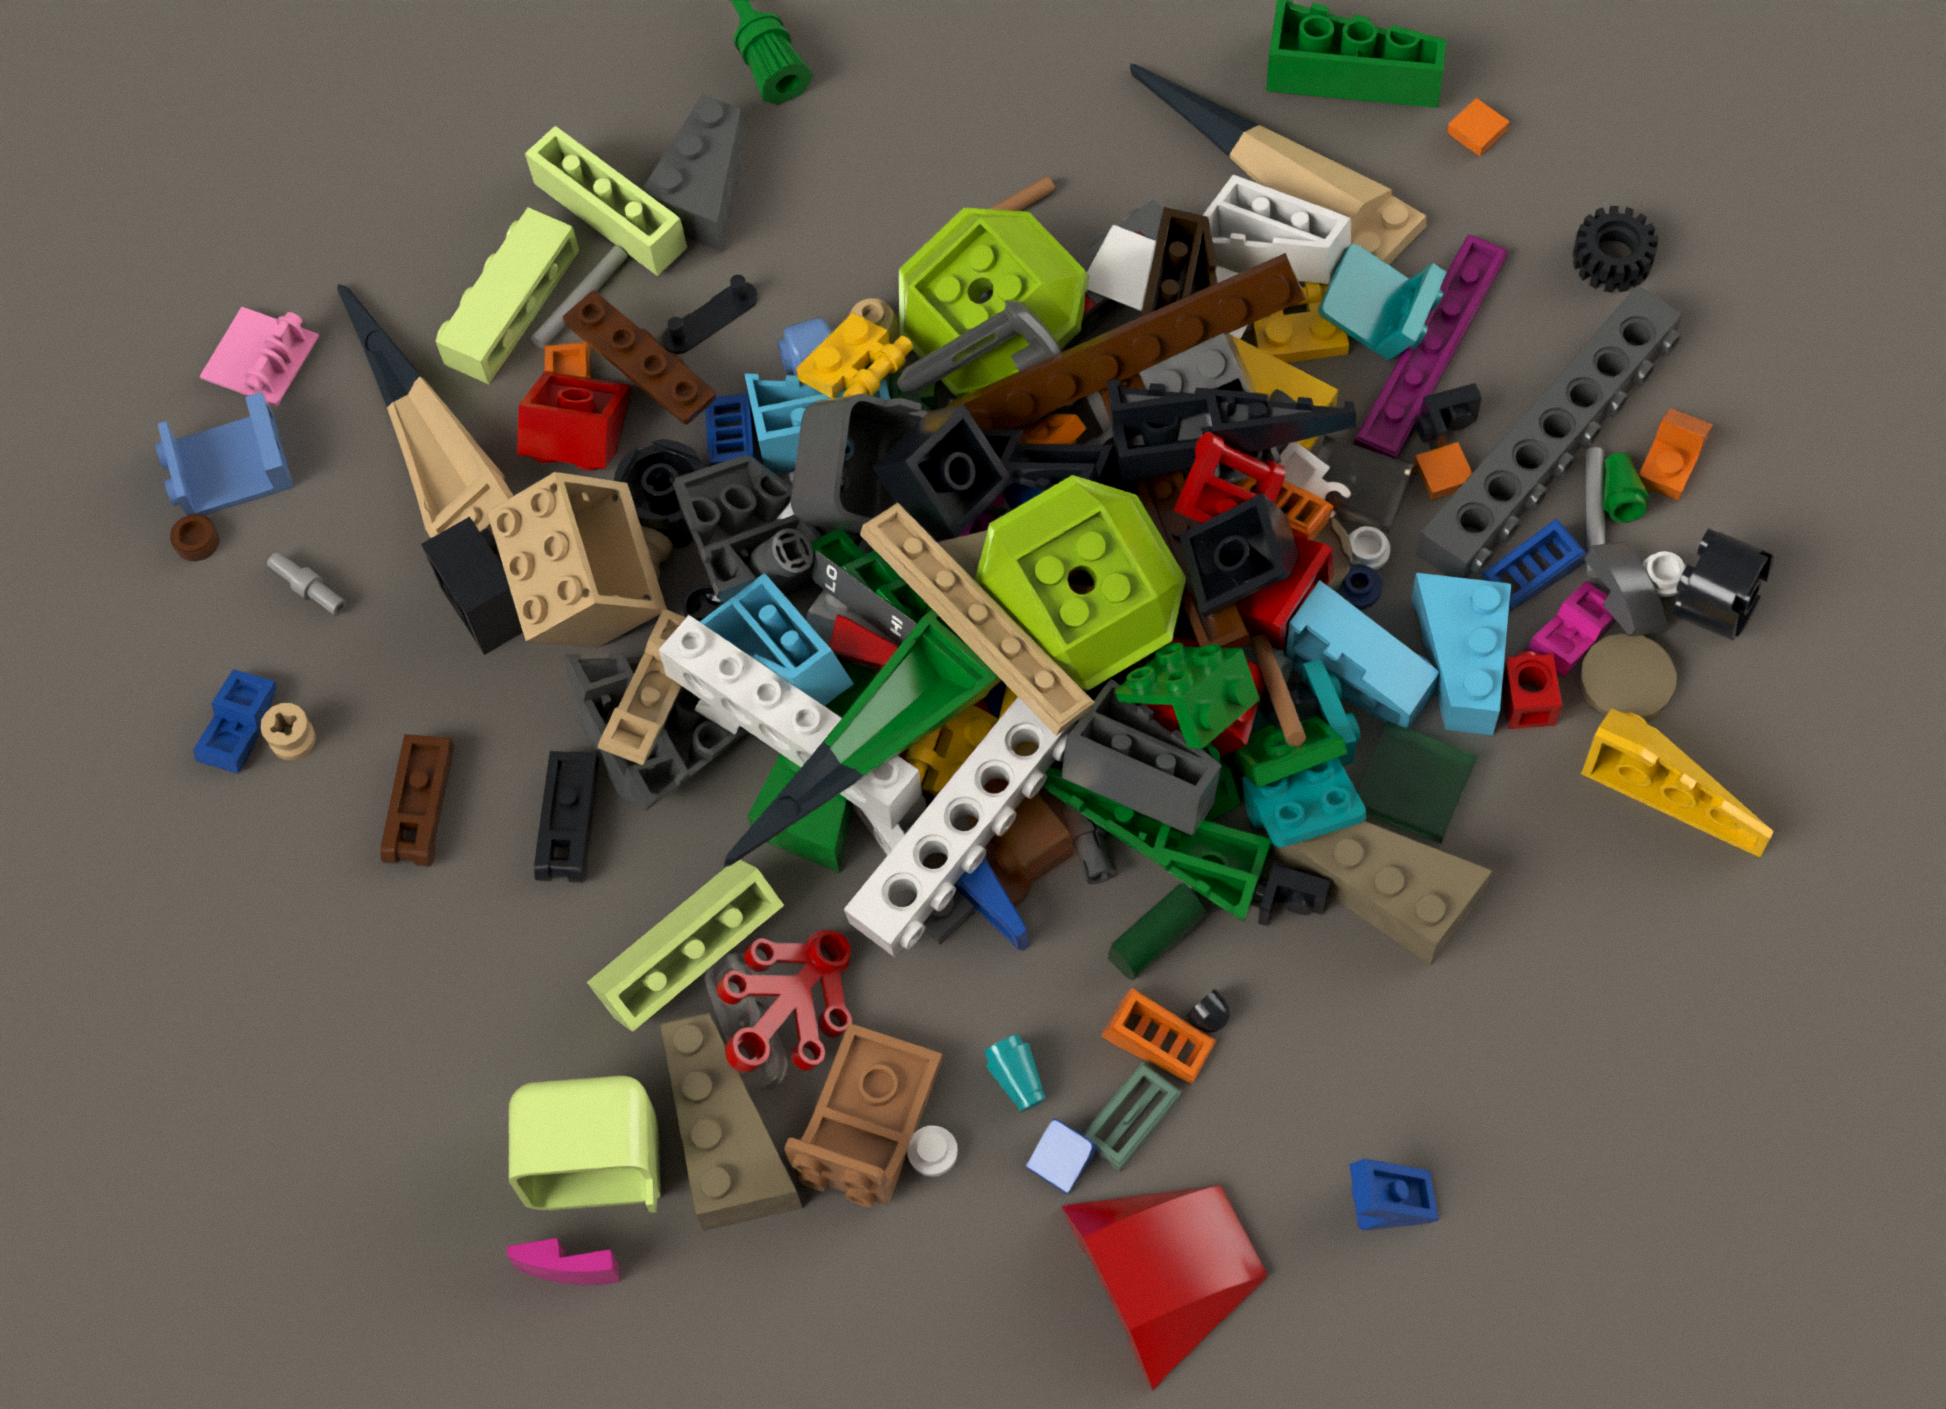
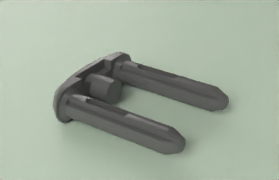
[897,300,1076,430]

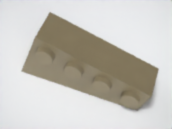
[1270,821,1492,965]
[660,1013,802,1231]

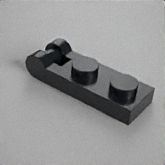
[534,751,600,883]

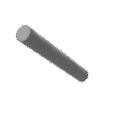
[531,245,628,350]
[1586,447,1605,578]

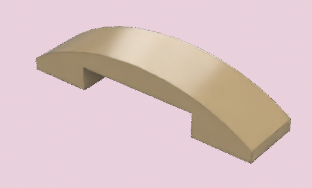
[597,608,686,765]

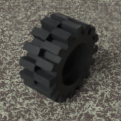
[1572,206,1658,293]

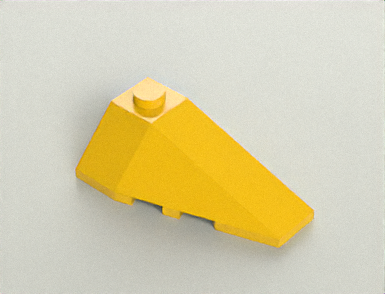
[1581,708,1774,858]

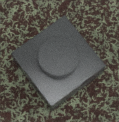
[906,889,975,945]

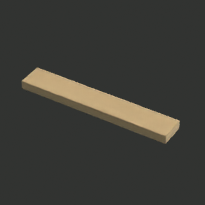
[860,503,1095,736]

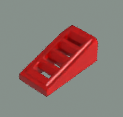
[829,614,899,669]

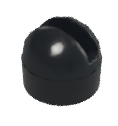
[1186,989,1230,1032]

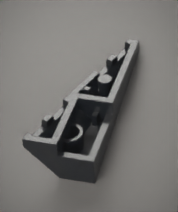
[1107,380,1356,484]
[980,429,1120,491]

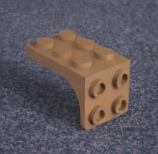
[784,1023,943,1207]

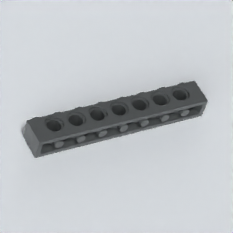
[1416,285,1683,579]

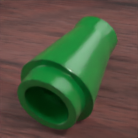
[1603,452,1650,523]

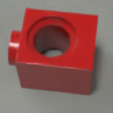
[1502,651,1562,729]

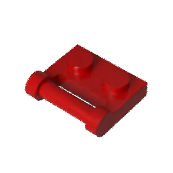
[1173,432,1286,523]

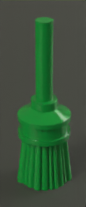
[730,0,814,105]

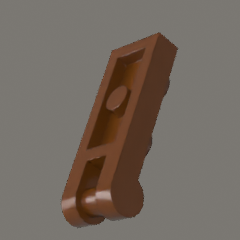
[380,734,454,867]

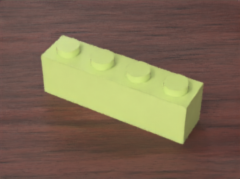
[525,126,687,276]
[435,207,580,385]
[587,860,784,1032]

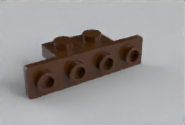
[563,291,716,425]

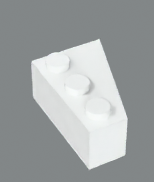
[1202,175,1351,284]

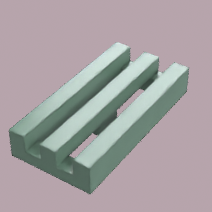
[1082,1062,1182,1173]

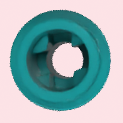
[983,1034,1047,1113]

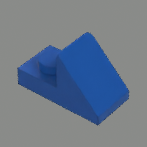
[1349,1158,1439,1230]

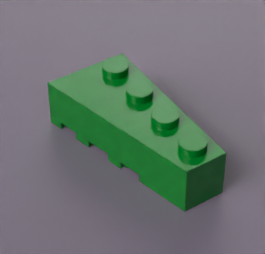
[1266,0,1447,108]
[748,658,876,873]

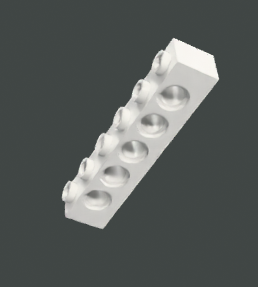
[658,615,922,830]
[844,697,1075,957]

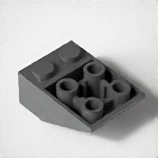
[1139,333,1282,484]

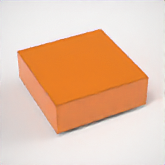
[1447,98,1510,157]
[544,342,591,378]
[1414,442,1472,501]

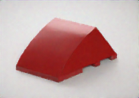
[1061,1185,1268,1391]

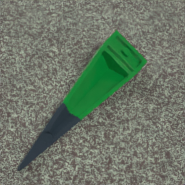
[724,609,1001,867]

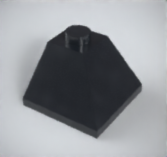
[1179,493,1299,617]

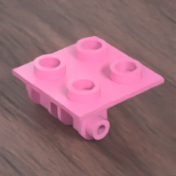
[199,307,319,407]

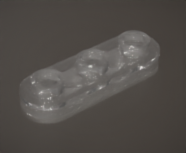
[705,952,788,1090]

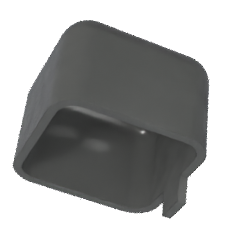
[790,394,929,538]

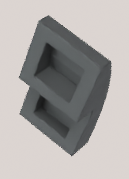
[1584,542,1668,637]

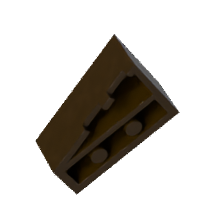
[1139,207,1229,334]

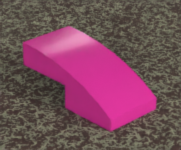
[1526,581,1616,677]
[506,1238,620,1285]

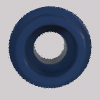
[1335,564,1382,610]

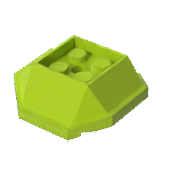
[899,207,1090,398]
[974,475,1186,692]

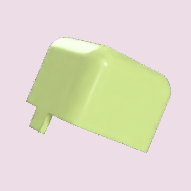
[509,1075,661,1213]

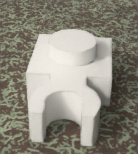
[1279,442,1351,517]

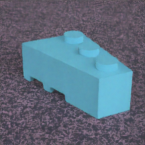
[744,373,890,474]
[1411,573,1511,736]
[1285,580,1440,735]

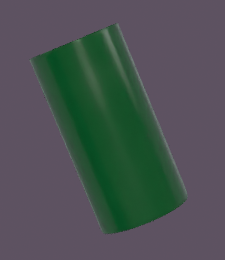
[1108,883,1206,980]

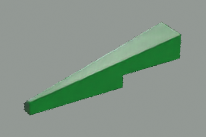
[1042,767,1271,922]

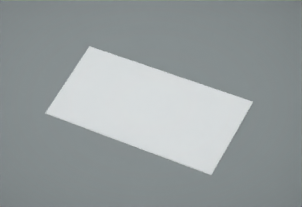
[1087,225,1247,339]

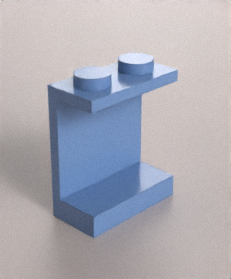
[155,392,294,515]

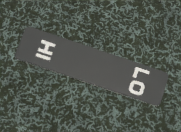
[812,552,916,645]

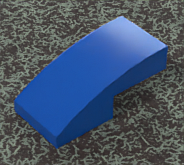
[193,669,276,774]

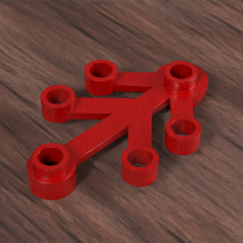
[717,930,852,1072]

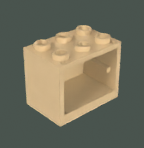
[487,472,667,647]

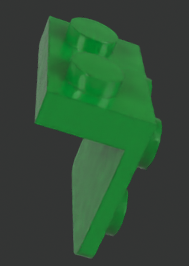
[1115,643,1260,749]

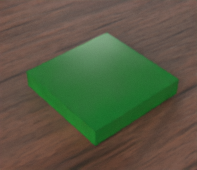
[1227,715,1348,788]

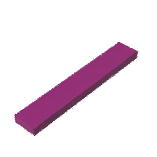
[1353,234,1509,465]

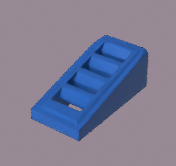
[705,393,756,466]
[1482,518,1586,611]
[954,857,1030,951]

